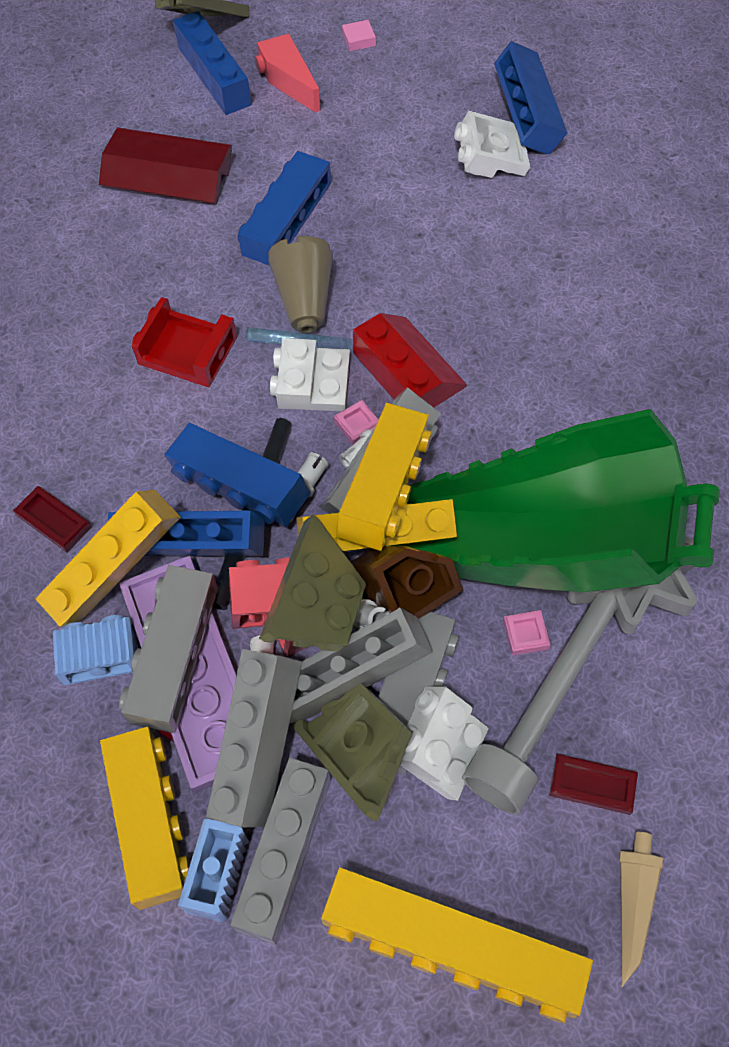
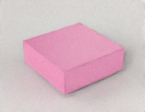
[342,20,376,51]
[334,400,378,445]
[503,610,550,656]

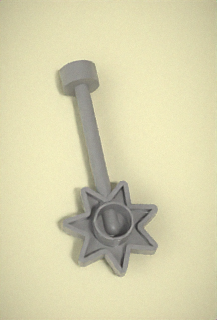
[462,537,697,815]

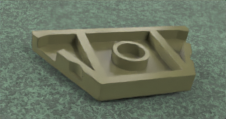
[155,0,249,18]
[259,514,366,652]
[292,684,412,822]

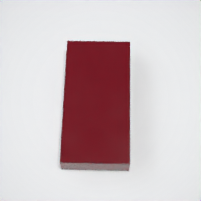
[13,486,92,553]
[549,754,638,815]

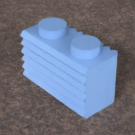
[53,615,138,686]
[178,819,249,923]

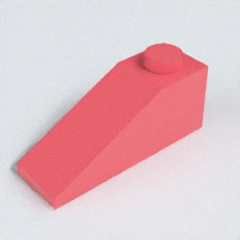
[255,33,320,112]

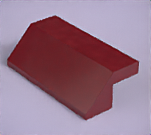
[99,127,232,204]

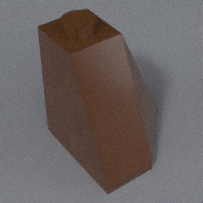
[350,546,463,619]

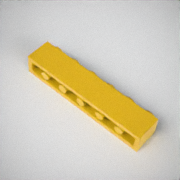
[321,867,593,1024]

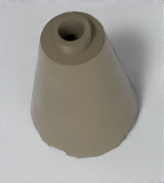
[268,236,333,334]

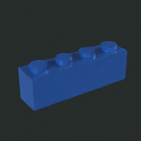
[173,11,252,115]
[494,41,568,154]
[237,150,331,266]
[164,422,311,527]
[108,511,265,556]

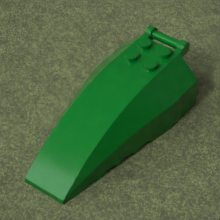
[369,409,720,592]

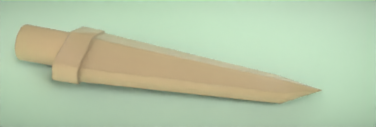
[619,832,664,987]

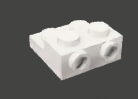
[454,110,530,178]
[270,338,350,411]
[400,686,489,801]

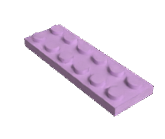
[119,555,236,793]

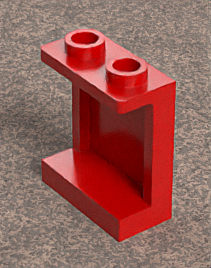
[132,297,237,388]

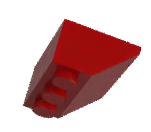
[353,313,467,407]

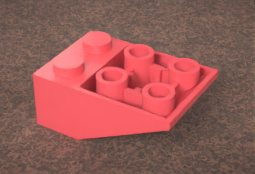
[229,557,290,629]

